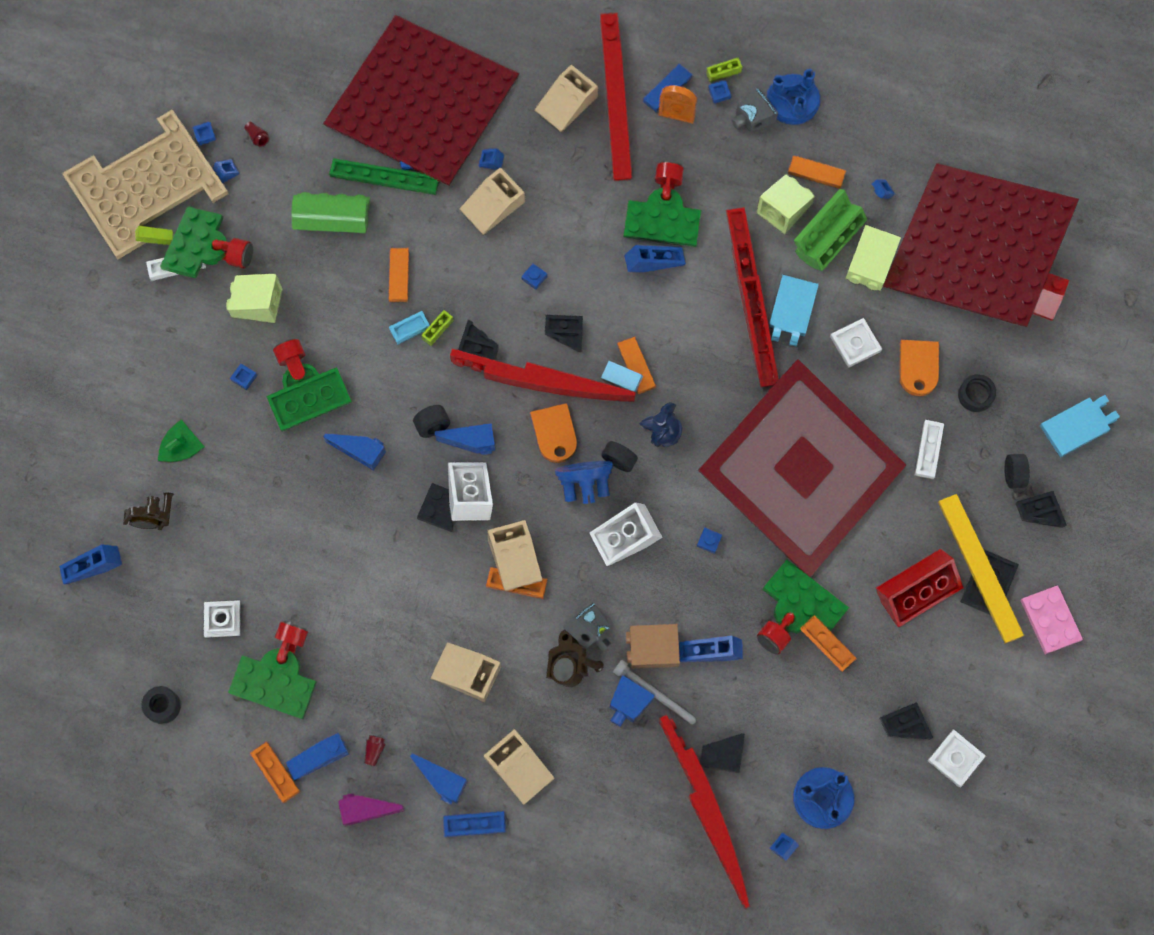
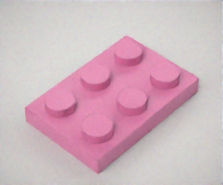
[1020,585,1083,654]

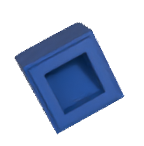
[479,148,504,170]
[213,159,239,183]

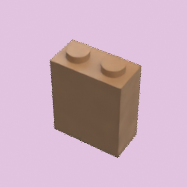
[626,624,680,669]

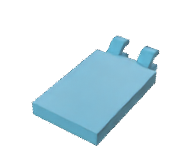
[769,275,819,347]
[1040,395,1120,457]

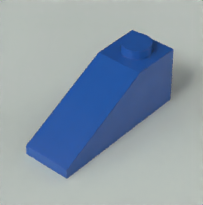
[624,245,686,272]
[435,423,496,455]
[323,434,386,471]
[59,544,122,584]
[678,636,743,662]
[286,733,349,781]
[410,753,468,805]

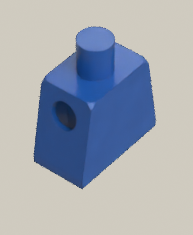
[610,675,655,727]

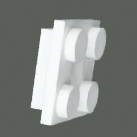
[204,600,240,638]

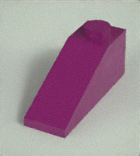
[338,793,405,826]

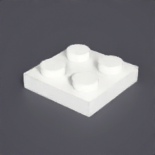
[830,318,882,368]
[928,729,985,788]

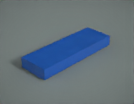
[643,64,693,112]
[443,811,506,837]

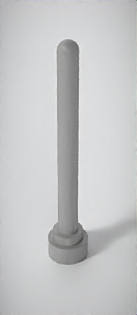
[613,660,696,724]

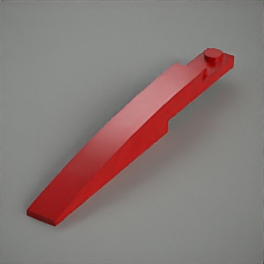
[600,13,632,181]
[726,207,779,388]
[450,349,636,402]
[659,715,750,909]

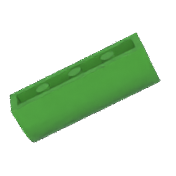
[794,189,868,271]
[292,192,371,233]

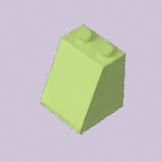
[757,175,815,234]
[846,225,901,291]
[226,274,282,323]

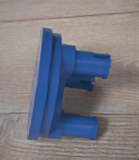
[766,69,820,125]
[555,461,613,504]
[793,767,854,829]

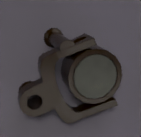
[123,492,174,530]
[546,630,604,687]

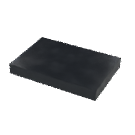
[960,549,1019,615]

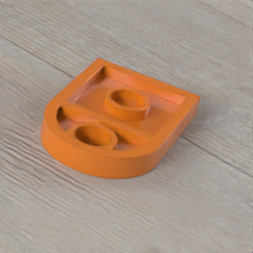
[659,85,697,124]
[899,340,939,396]
[530,403,577,463]

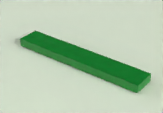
[329,158,439,195]

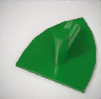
[158,419,205,462]

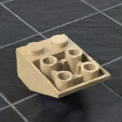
[535,65,598,132]
[460,167,525,235]
[488,520,542,591]
[431,642,501,703]
[484,729,554,805]

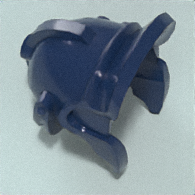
[639,402,682,447]

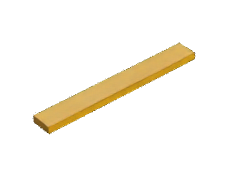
[938,494,1024,644]

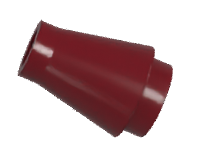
[244,122,269,147]
[364,735,386,766]

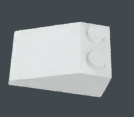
[448,462,493,521]
[590,502,662,566]

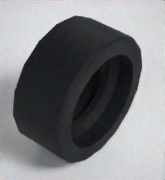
[958,374,997,412]

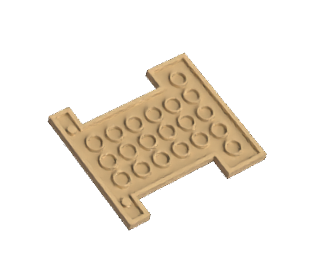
[62,110,229,259]

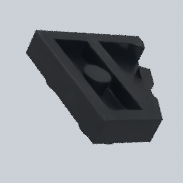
[545,315,583,352]
[458,320,499,360]
[417,483,453,532]
[1015,491,1067,528]
[879,702,933,740]
[700,733,745,773]

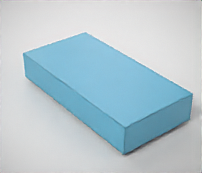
[389,311,430,345]
[601,361,643,392]

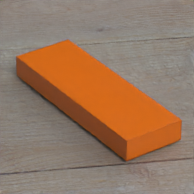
[788,155,846,189]
[389,248,409,302]
[617,337,656,394]
[486,567,548,599]
[800,615,857,672]
[250,742,301,803]

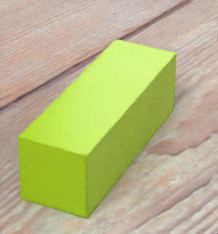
[706,58,742,82]
[135,226,173,245]
[421,310,454,346]

